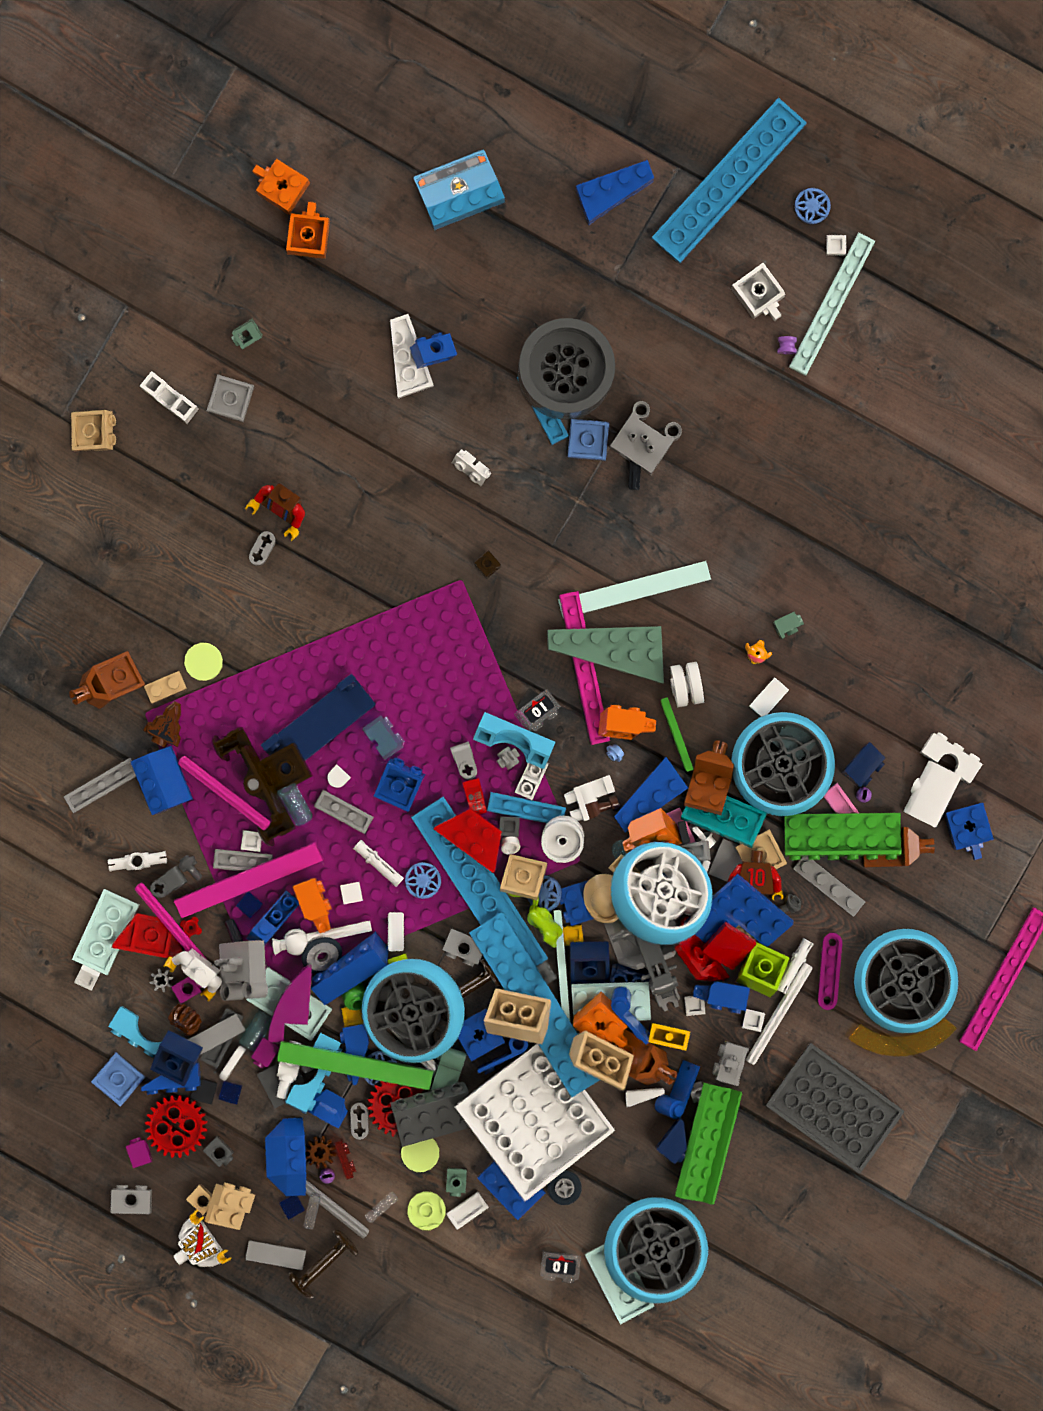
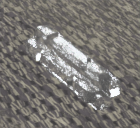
[303,1192,321,1230]
[365,1192,398,1223]

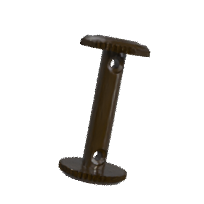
[432,959,501,1021]
[289,1230,358,1298]

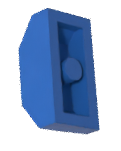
[308,1089,348,1128]

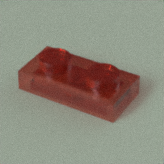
[334,1140,356,1180]

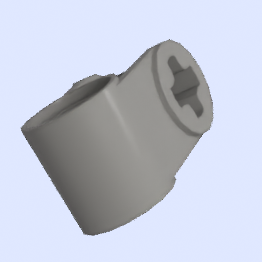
[450,741,477,780]

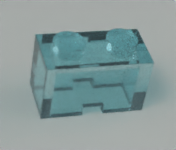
[363,716,405,761]

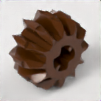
[168,1004,202,1036]
[305,1136,337,1169]

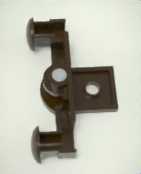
[212,727,313,847]

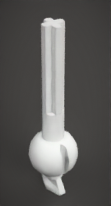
[272,921,372,955]

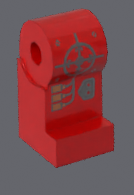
[462,778,487,814]

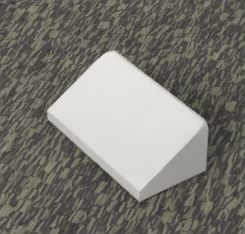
[388,912,404,951]

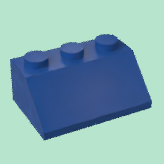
[131,746,193,815]

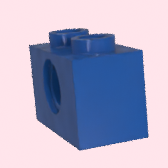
[410,333,457,369]

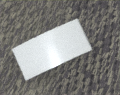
[515,763,549,800]

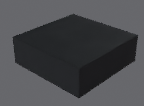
[678,821,690,844]
[190,1079,218,1105]

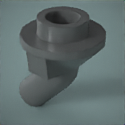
[178,855,202,881]
[778,894,801,913]

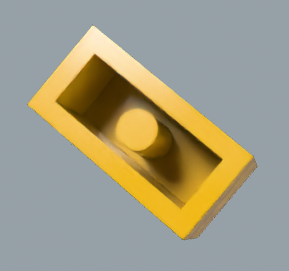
[649,1023,690,1051]

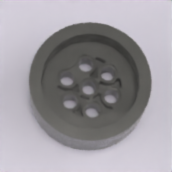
[518,318,615,420]

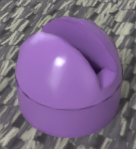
[856,787,872,803]
[319,1168,335,1184]

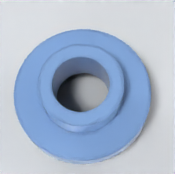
[607,744,624,762]

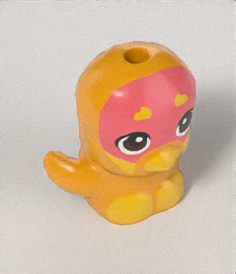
[745,640,772,664]

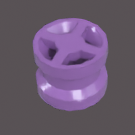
[777,336,797,354]

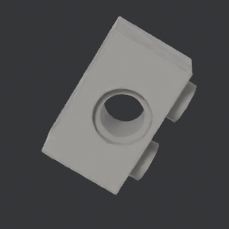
[443,929,482,967]
[111,1185,152,1214]

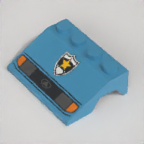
[413,149,505,230]

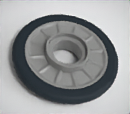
[301,937,342,974]

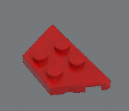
[434,808,502,873]
[111,913,183,959]
[674,916,729,981]

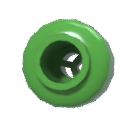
[341,983,365,1010]

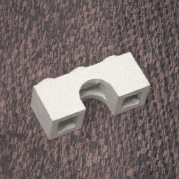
[140,371,199,424]
[920,732,983,784]

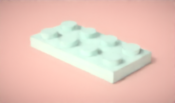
[72,889,139,975]
[246,966,332,1041]
[571,982,651,1021]
[585,1240,655,1324]

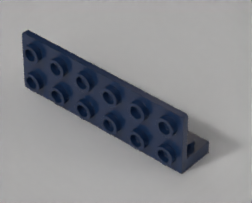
[261,673,376,774]

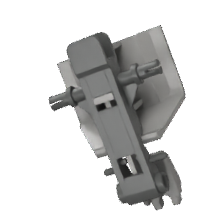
[604,900,680,1012]

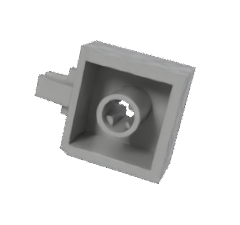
[712,1041,749,1086]

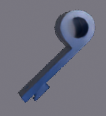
[611,987,650,1044]
[477,1038,529,1074]
[655,1060,700,1119]

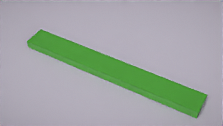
[277,1041,433,1090]

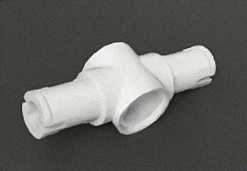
[108,851,167,872]
[276,1040,301,1100]

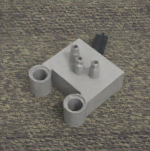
[610,401,682,490]
[214,918,268,1001]

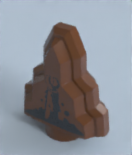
[143,701,181,747]

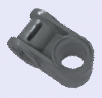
[150,866,188,898]

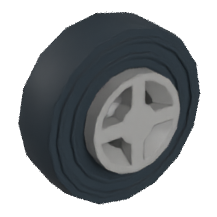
[547,1170,582,1205]

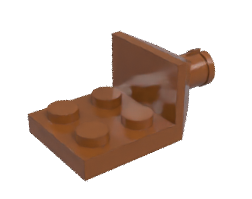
[69,651,145,709]
[684,741,734,815]
[863,827,935,868]
[612,1029,677,1086]

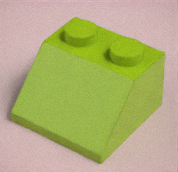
[736,942,790,997]

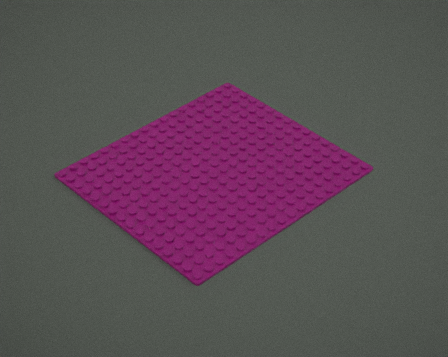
[145,580,580,981]

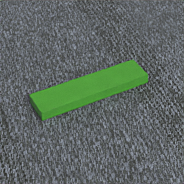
[660,697,694,772]

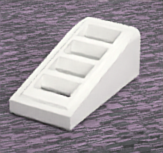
[625,1088,665,1107]

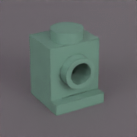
[231,318,262,349]
[773,612,804,640]
[446,1168,467,1197]

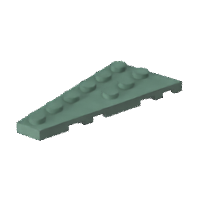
[547,626,664,684]

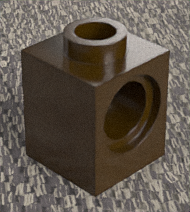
[474,550,501,579]

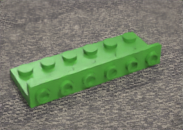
[785,813,901,860]
[675,1083,742,1205]

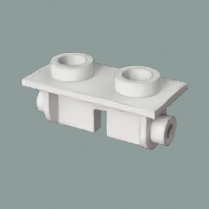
[452,449,491,486]

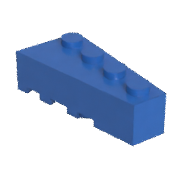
[576,160,654,226]
[614,757,688,833]
[311,932,389,1005]

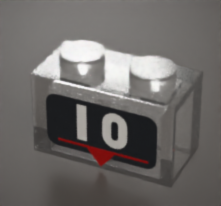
[514,689,561,732]
[540,1251,581,1283]

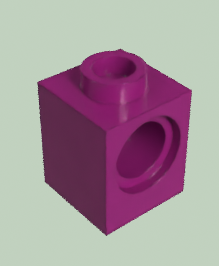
[171,977,202,1004]
[251,1037,280,1069]
[125,1137,153,1168]

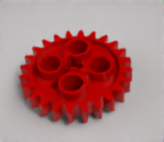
[367,1081,424,1137]
[145,1095,208,1158]

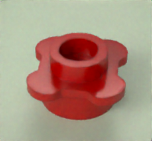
[180,917,202,938]

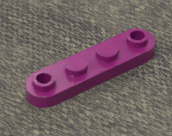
[817,933,842,1010]

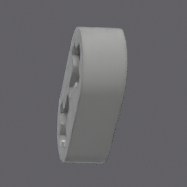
[249,531,276,566]
[350,1102,369,1140]

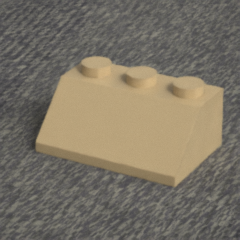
[484,989,551,1044]
[569,1031,634,1091]

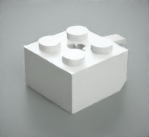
[731,263,785,321]

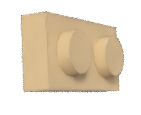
[144,671,187,704]

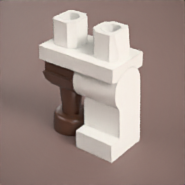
[564,775,620,822]

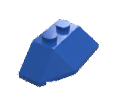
[265,1118,306,1196]

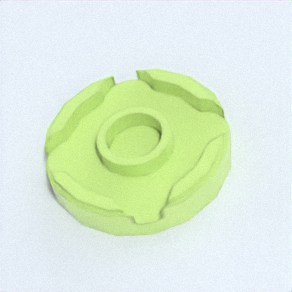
[184,643,223,681]
[401,1138,439,1172]
[408,1191,446,1230]

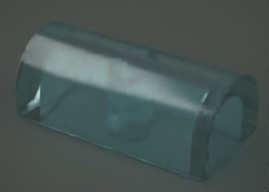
[277,783,313,826]
[239,1009,272,1052]

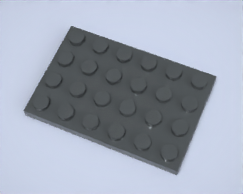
[765,1043,905,1174]

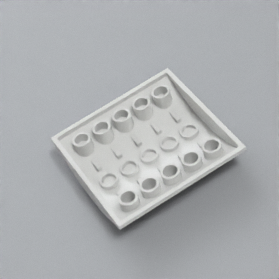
[455,1043,615,1201]

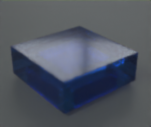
[236,891,263,918]
[218,1081,242,1105]
[279,1196,305,1220]

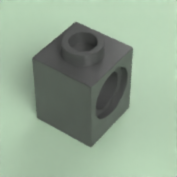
[203,1136,234,1167]

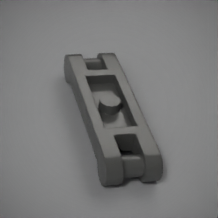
[536,961,557,984]

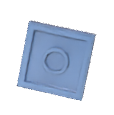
[568,419,609,461]
[91,1052,146,1107]

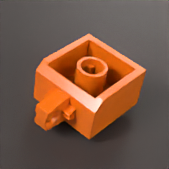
[252,159,310,215]
[286,202,330,259]
[598,705,656,740]
[622,808,682,853]
[293,878,332,933]
[573,992,628,1049]

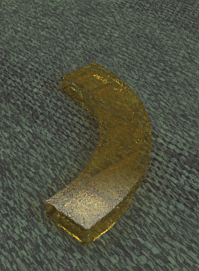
[848,1018,957,1056]

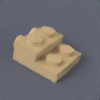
[71,410,116,451]
[204,1182,255,1230]

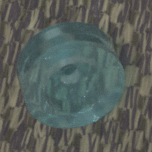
[612,840,627,858]

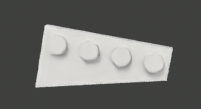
[390,314,434,399]

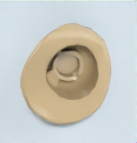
[583,874,619,923]

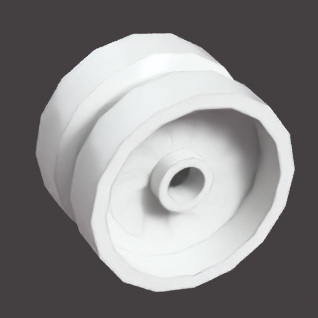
[670,662,704,708]
[541,816,584,863]

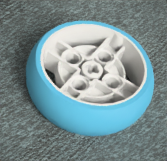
[611,842,712,945]

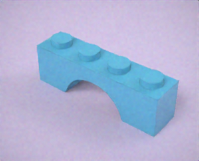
[473,712,555,769]
[108,1006,161,1058]
[285,1033,343,1114]

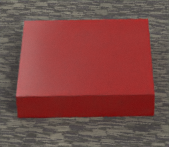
[702,922,756,970]

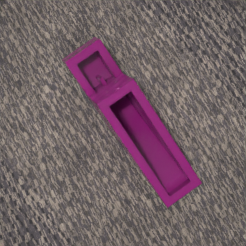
[268,964,312,1043]

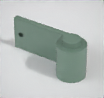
[430,1048,467,1091]

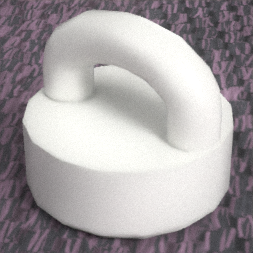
[500,836,520,855]

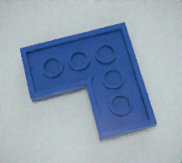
[684,874,793,947]

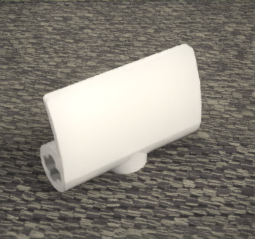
[903,760,961,827]

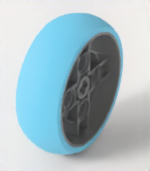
[731,712,835,816]
[854,929,958,1033]
[362,959,464,1063]
[604,1197,708,1303]

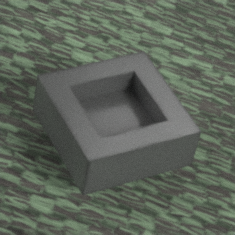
[500,817,520,837]

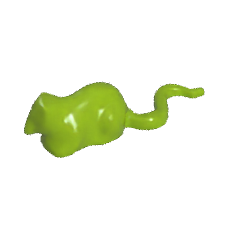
[508,893,563,948]

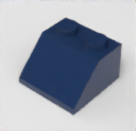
[841,742,885,788]
[570,941,609,986]
[150,1030,203,1087]
[655,1118,687,1164]

